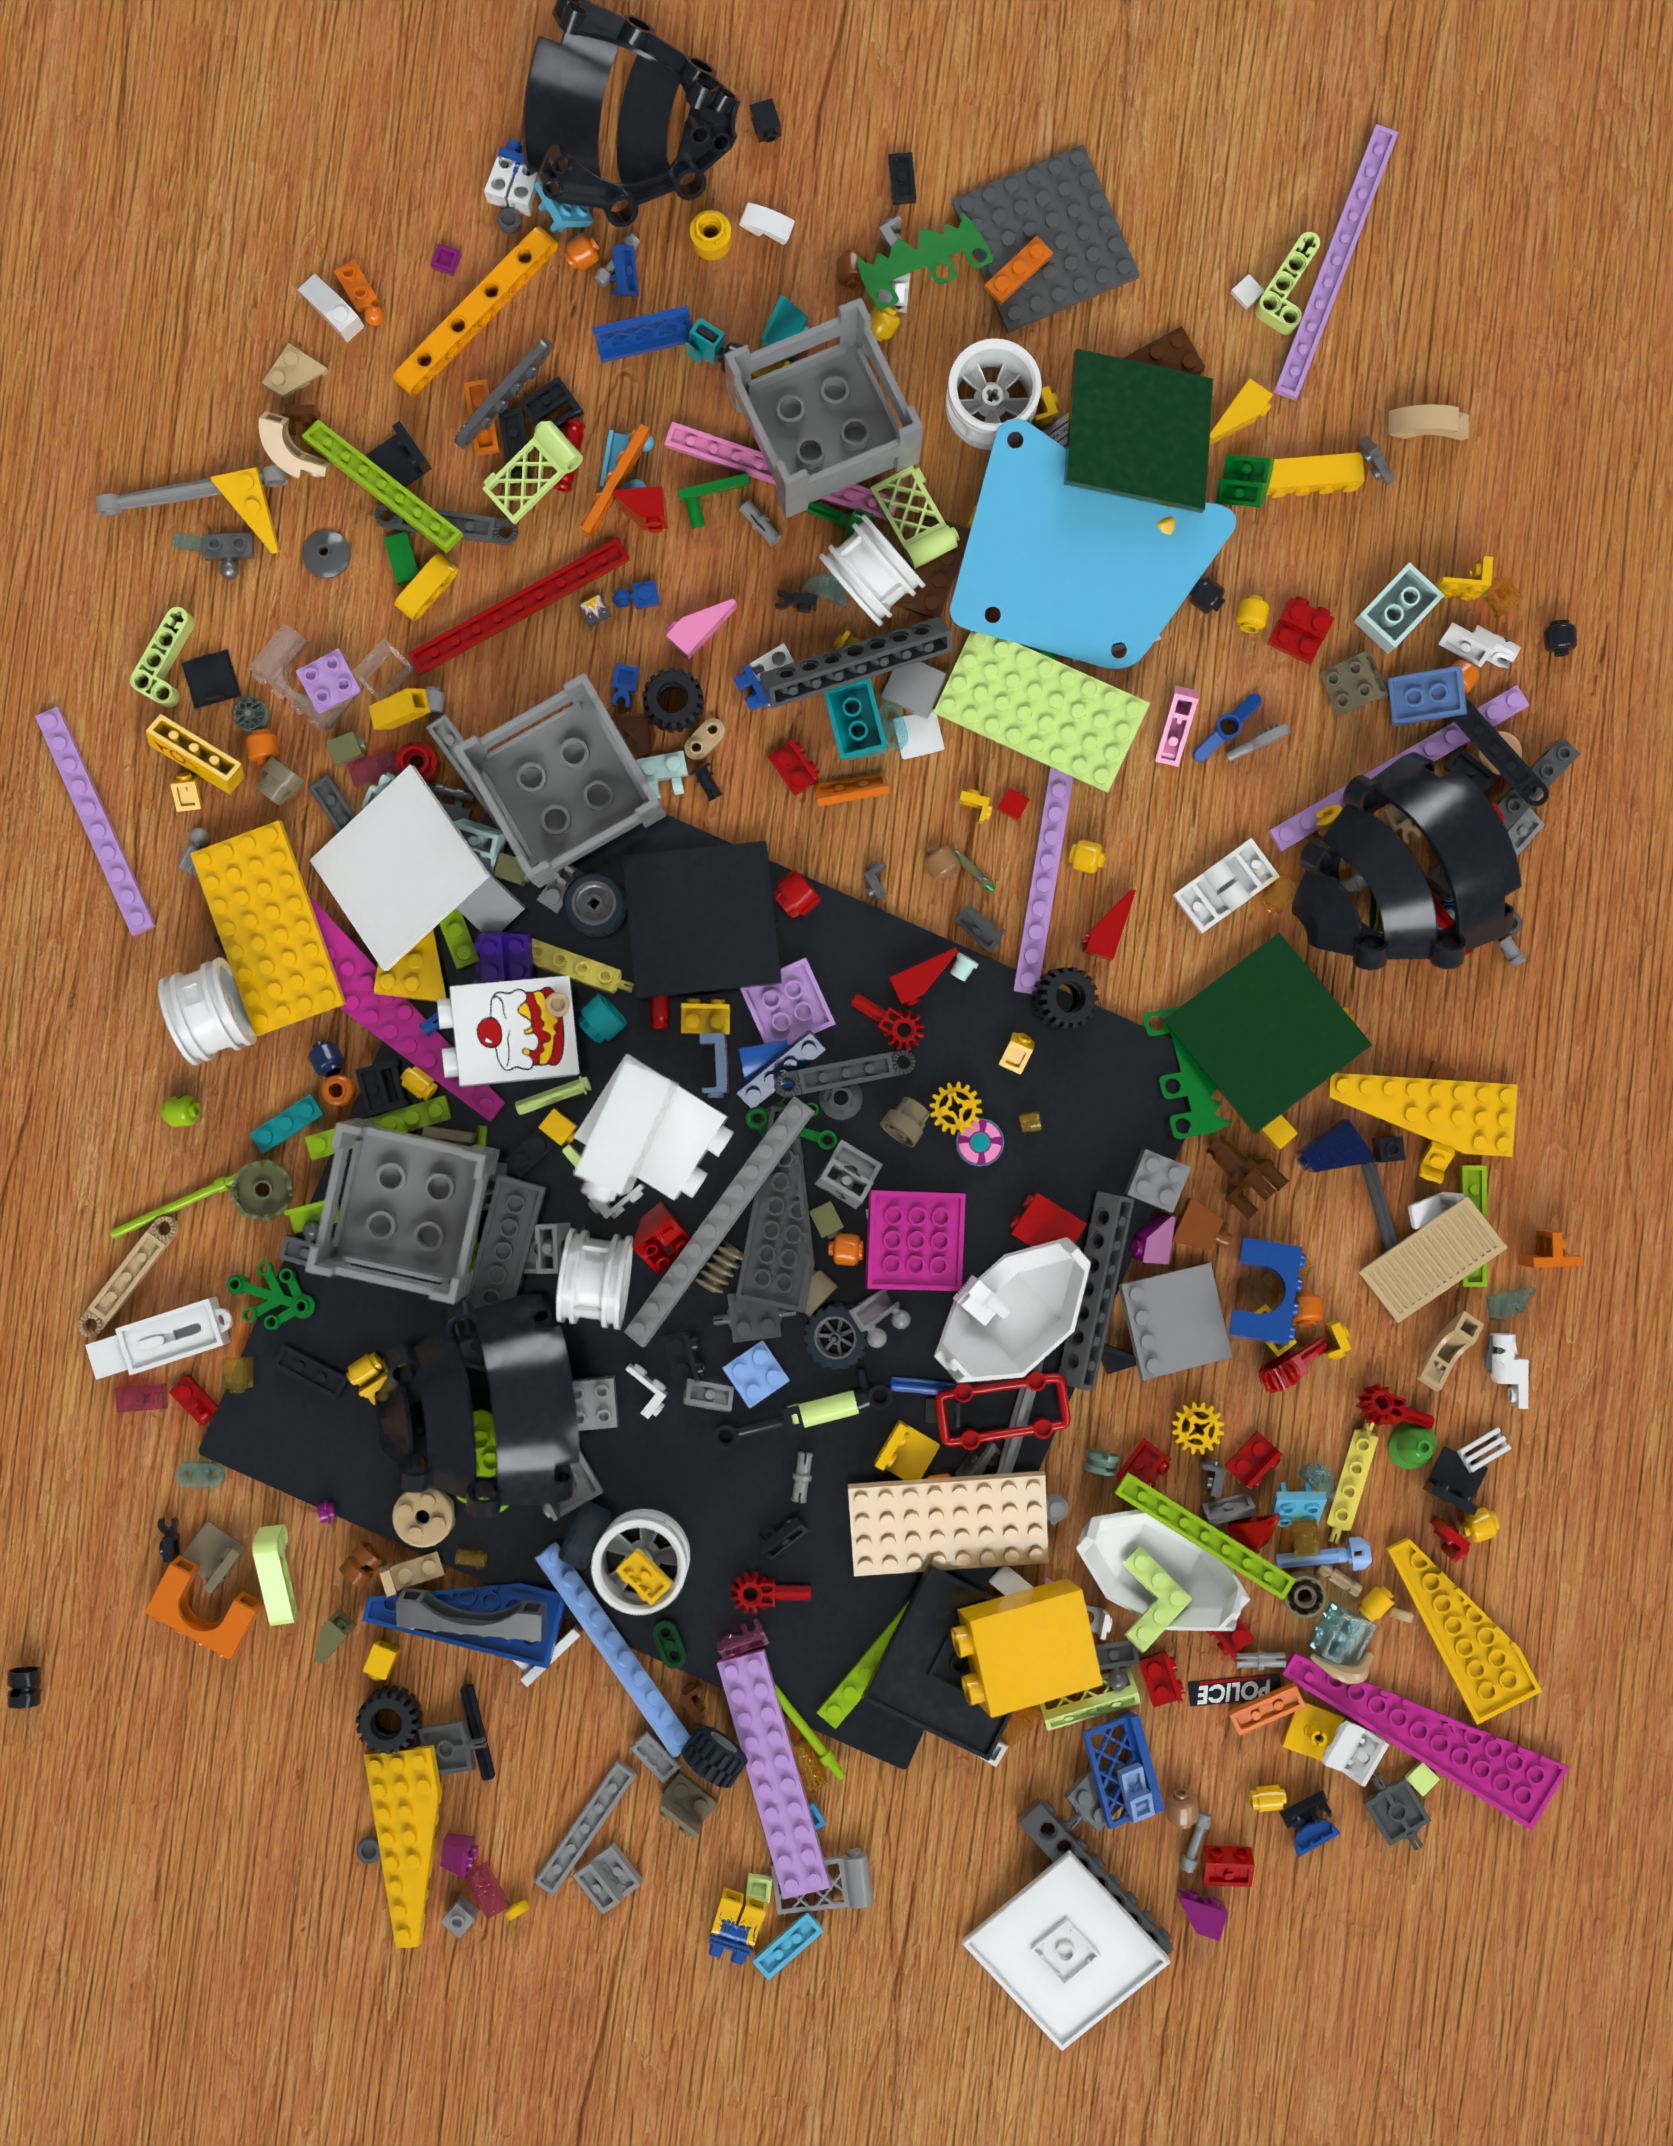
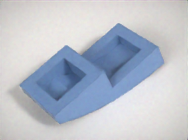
[1117,1762,1155,1823]

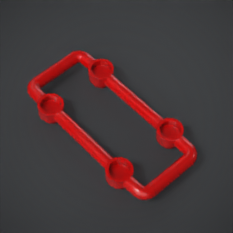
[935,1370,1071,1450]

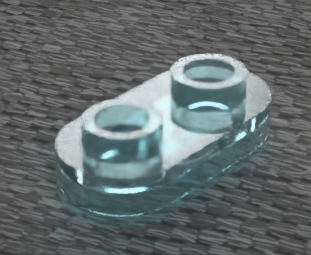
[879,702,908,751]
[174,1462,226,1489]

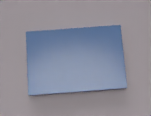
[1387,665,1467,726]

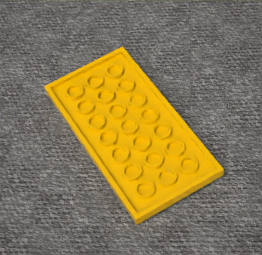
[190,820,346,1037]

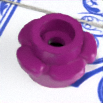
[317,1500,336,1524]

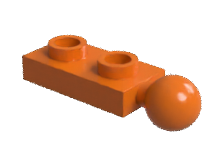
[334,259,384,326]

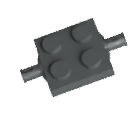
[713,1293,796,1343]
[418,1719,487,1776]
[1063,1761,1126,1832]
[1362,1773,1431,1850]

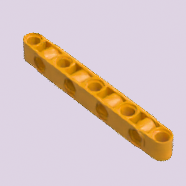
[393,226,559,396]

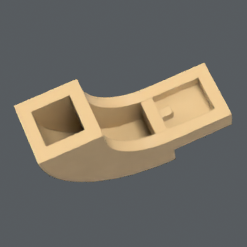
[1388,404,1469,441]
[259,411,331,478]
[1416,1311,1484,1392]

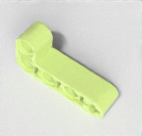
[1255,232,1320,335]
[130,607,195,708]
[252,1524,298,1626]

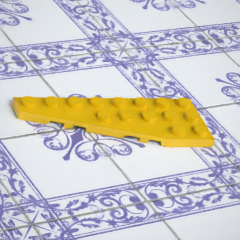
[1326,1073,1517,1157]
[1385,1538,1542,1725]
[364,1745,442,1949]

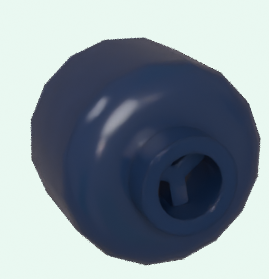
[308,1041,345,1078]

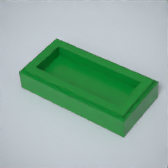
[383,531,419,585]

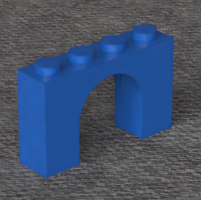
[1228,1237,1306,1346]

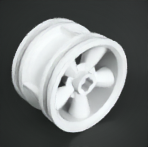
[945,339,1042,450]
[819,514,926,626]
[556,1228,633,1330]
[591,1509,690,1615]

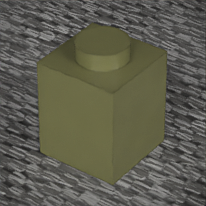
[326,731,367,768]
[493,852,530,887]
[809,1200,844,1240]

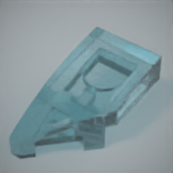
[1486,1287,1536,1320]

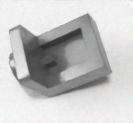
[863,861,887,901]

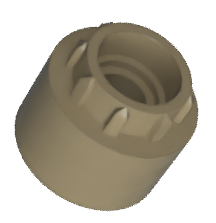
[804,1269,838,1317]
[1281,1571,1326,1618]

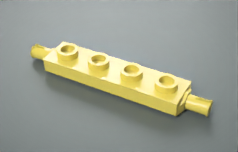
[532,938,635,995]
[1327,1419,1379,1544]

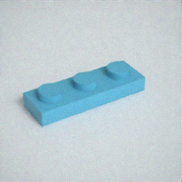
[752,1911,824,1980]

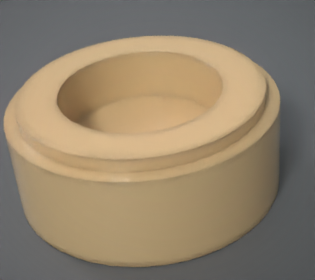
[545,992,570,1017]
[1388,1607,1414,1623]

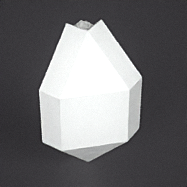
[934,1237,1091,1383]
[1076,1509,1250,1631]

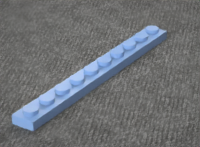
[535,1542,691,1757]

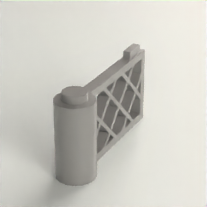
[771,1848,874,1915]

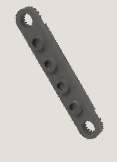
[454,338,553,449]
[374,504,519,545]
[774,1050,916,1097]

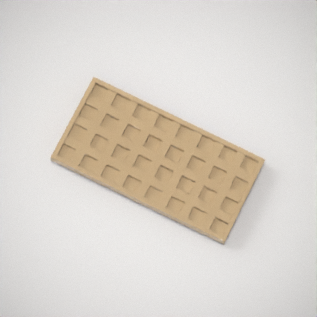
[848,1471,1049,1576]

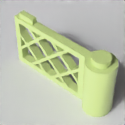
[482,421,583,524]
[870,465,960,569]

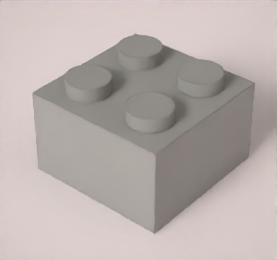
[1124,1149,1191,1213]

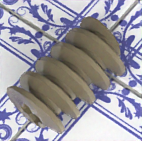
[695,1240,744,1293]

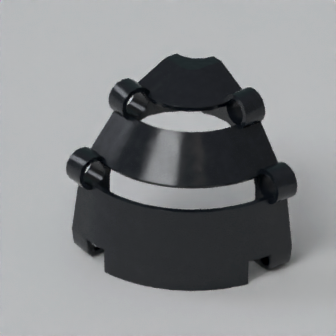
[522,0,740,227]
[1292,752,1522,970]
[375,1294,579,1519]

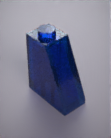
[1296,1119,1376,1173]

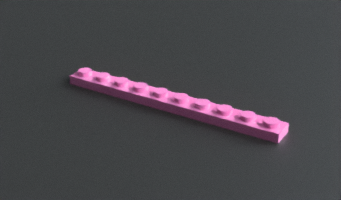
[664,422,899,524]

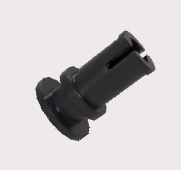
[689,763,723,802]

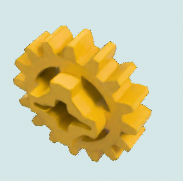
[929,1082,982,1135]
[1170,1401,1224,1454]

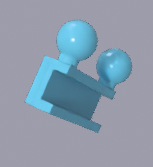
[600,430,654,490]

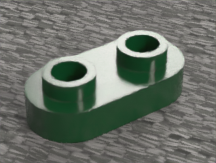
[653,1619,687,1669]

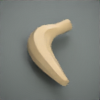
[1310,1652,1374,1684]

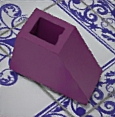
[440,1833,479,1877]
[1176,1889,1228,1941]

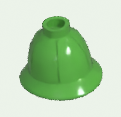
[1388,1423,1437,1469]

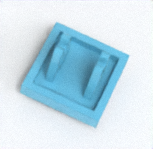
[534,181,594,233]
[1269,1482,1326,1527]

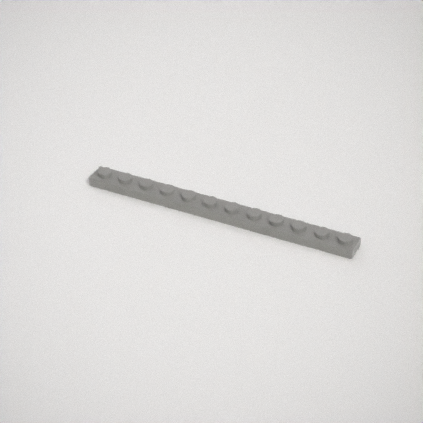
[624,1096,815,1347]

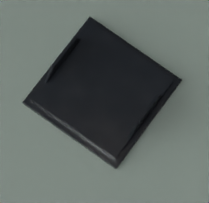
[182,649,242,709]

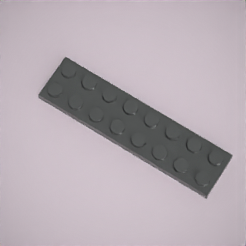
[459,1174,547,1372]

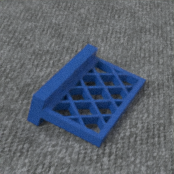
[592,305,692,363]
[1081,1711,1165,1829]

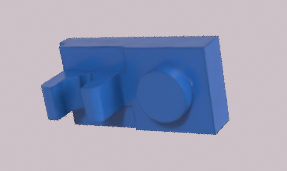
[610,245,639,297]

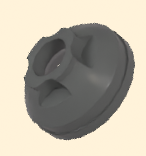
[819,1084,863,1120]

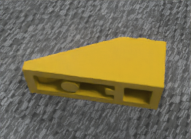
[1209,378,1273,446]

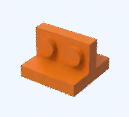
[1518,1230,1583,1268]

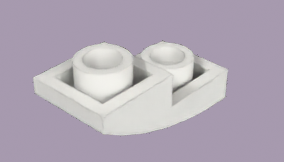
[739,203,795,245]
[989,1566,1034,1596]

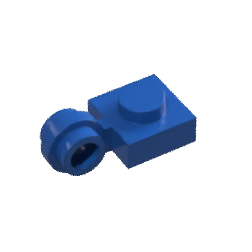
[612,580,660,610]

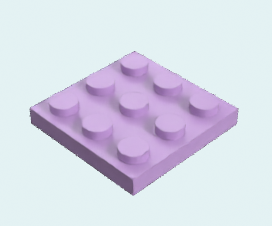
[740,958,835,1045]

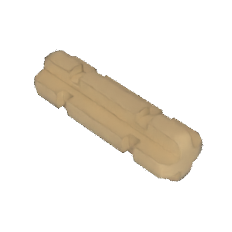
[1316,1564,1362,1597]

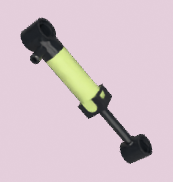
[714,1367,892,1449]

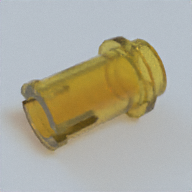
[455,1548,488,1570]

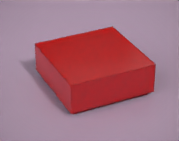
[997,788,1030,821]

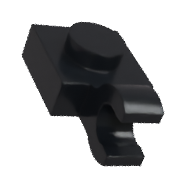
[775,590,818,613]
[157,1517,180,1562]

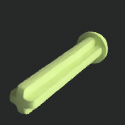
[515,1076,592,1115]

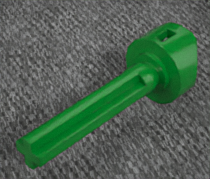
[804,501,874,539]

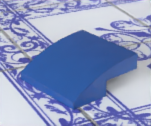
[739,1039,793,1089]

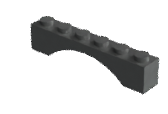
[396,1588,547,1642]

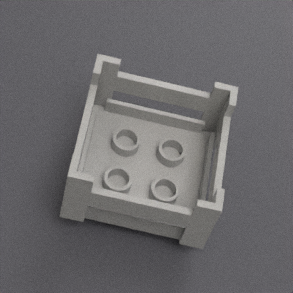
[724,298,924,518]
[453,673,666,888]
[305,1118,500,1304]

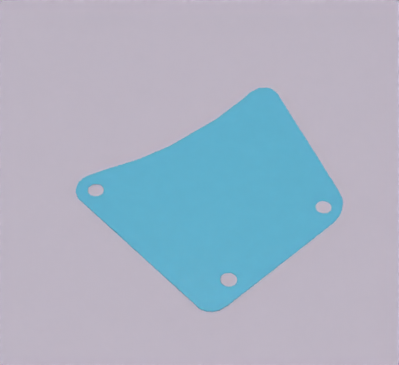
[950,419,1236,669]

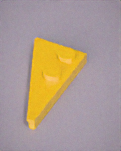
[211,467,280,554]

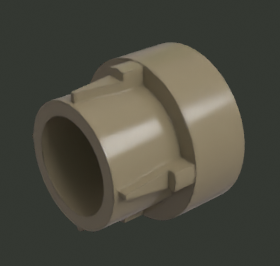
[254,756,306,806]
[880,1097,930,1147]

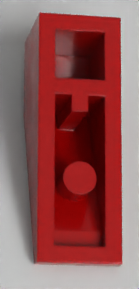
[1081,889,1136,961]
[889,948,958,1007]

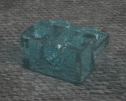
[1308,1601,1378,1666]

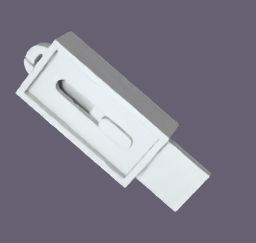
[85,1296,233,1380]

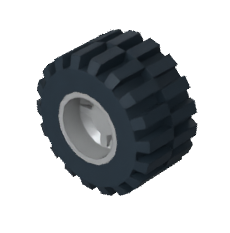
[681,1725,748,1788]

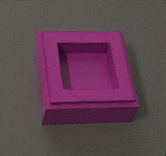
[430,243,462,276]

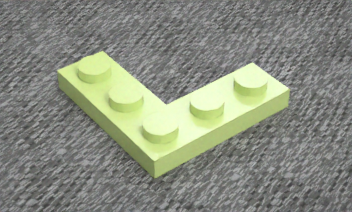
[1122,1546,1192,1653]

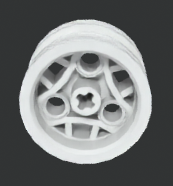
[158,957,257,1065]

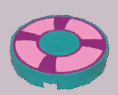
[956,1118,1004,1167]

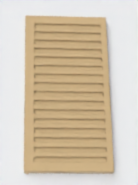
[1358,1195,1508,1323]

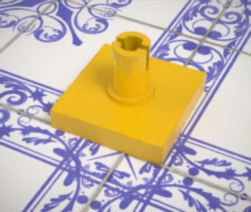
[1281,1701,1345,1761]

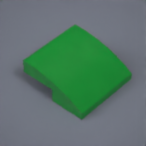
[1216,454,1274,508]

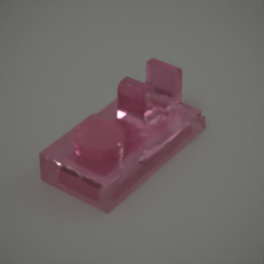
[347,751,399,787]
[115,1384,168,1412]
[716,1619,770,1659]
[465,1861,510,1919]

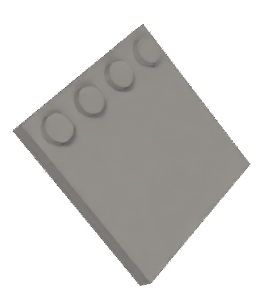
[1118,1263,1232,1380]

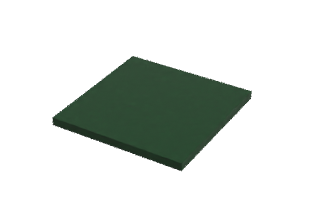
[1064,349,1213,513]
[1163,933,1373,1135]

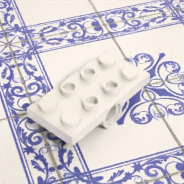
[1172,838,1280,934]

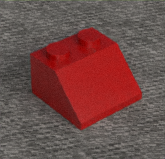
[614,486,668,533]

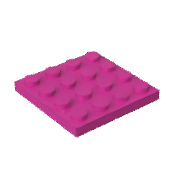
[865,1190,966,1291]

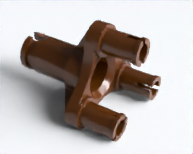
[1205,1135,1289,1220]

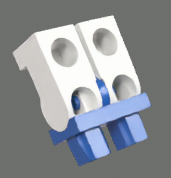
[484,139,538,216]
[733,643,794,711]

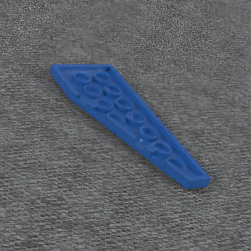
[362,1583,566,1669]

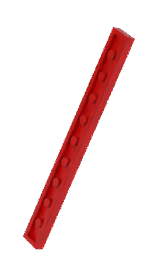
[407,537,630,676]

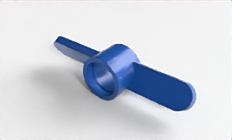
[1192,694,1262,762]

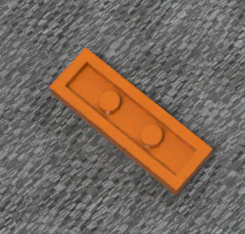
[984,236,1053,305]
[463,379,500,456]
[814,772,889,807]
[1228,1682,1306,1736]

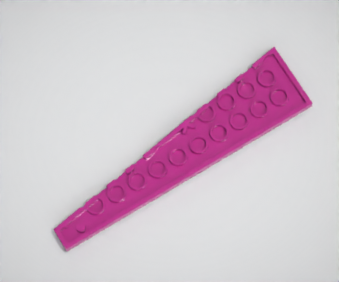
[308,894,506,1122]
[1280,1652,1569,1830]

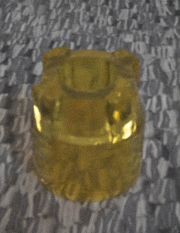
[1019,1111,1042,1132]

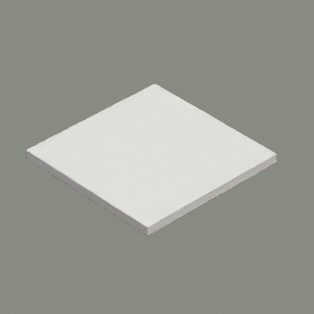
[310,765,491,971]
[962,1850,1171,2051]

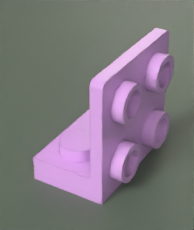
[296,648,361,714]

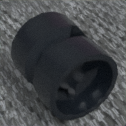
[7,1666,41,1709]

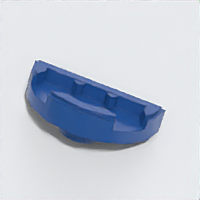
[1294,1819,1341,1857]

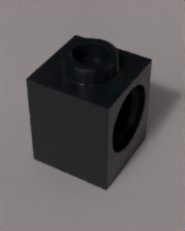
[749,98,781,143]
[1372,1136,1405,1163]

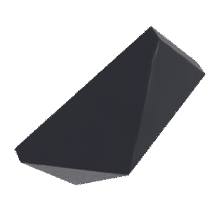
[1101,1343,1136,1374]

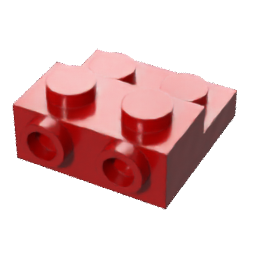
[1267,596,1335,665]

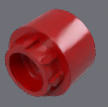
[395,741,441,784]
[774,869,822,918]

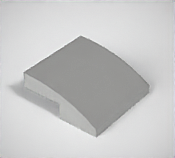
[880,662,947,719]
[573,1842,644,1914]

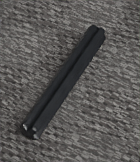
[460,1684,495,1781]

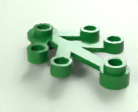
[746,1096,837,1159]
[227,1261,316,1330]

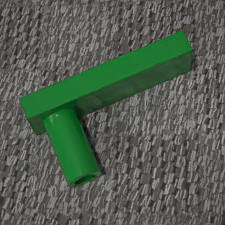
[677,473,750,529]

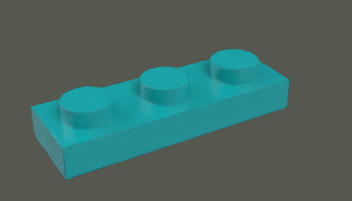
[250,1094,325,1154]

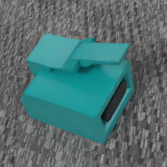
[684,318,725,365]

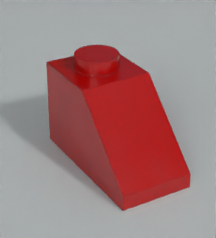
[1226,1513,1281,1554]

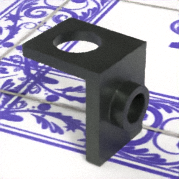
[925,1398,960,1427]

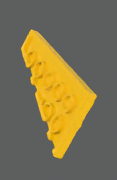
[374,929,447,1002]

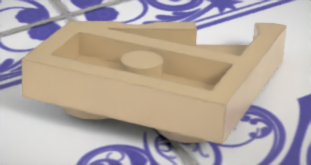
[262,343,329,399]

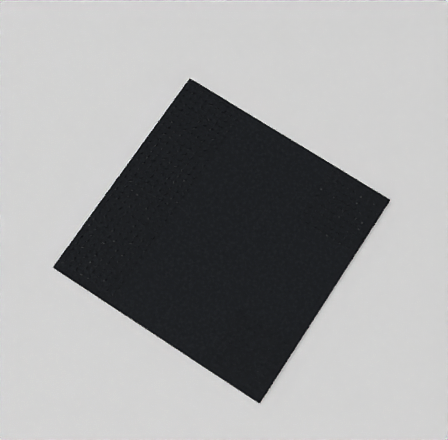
[198,812,1203,1770]

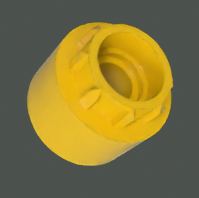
[690,210,732,260]

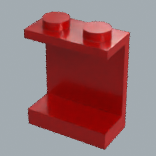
[1009,1192,1087,1247]

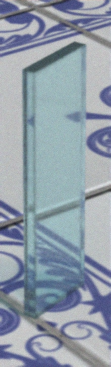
[171,532,203,553]

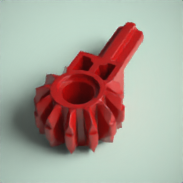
[851,994,925,1051]
[1258,1337,1329,1393]
[1355,1384,1435,1429]
[730,1571,811,1614]

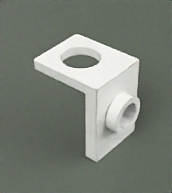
[1086,1605,1112,1640]

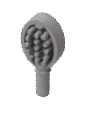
[1226,723,1291,761]

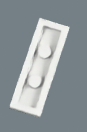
[513,1624,583,1687]

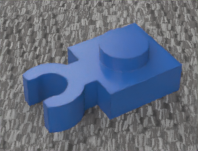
[612,663,640,709]

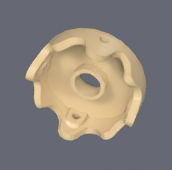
[392,1486,456,1548]

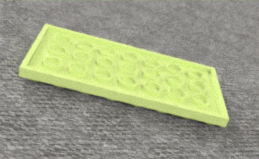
[933,631,1150,793]

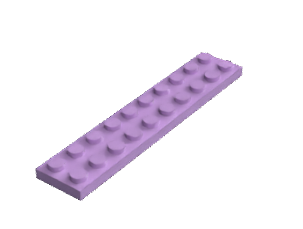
[717,1648,831,1899]

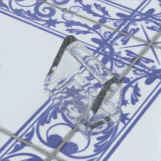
[352,638,415,701]

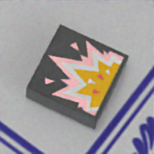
[578,593,611,627]

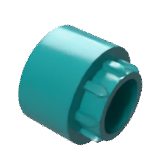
[578,994,627,1043]

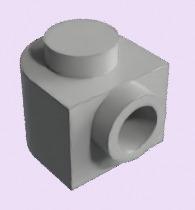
[425,686,445,715]
[1046,1493,1068,1525]

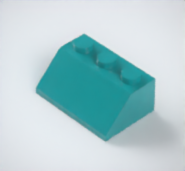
[823,678,888,760]

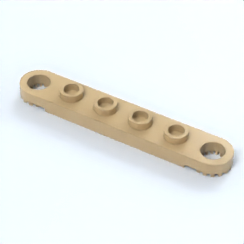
[78,1216,179,1338]

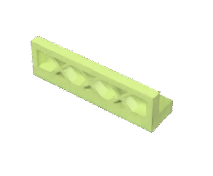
[1040,1667,1140,1731]

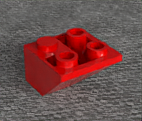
[632,1202,691,1274]

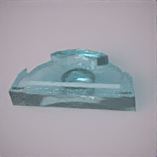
[801,574,848,608]
[1297,1463,1336,1502]

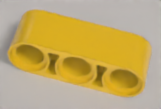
[394,553,459,621]

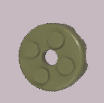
[230,1159,294,1222]

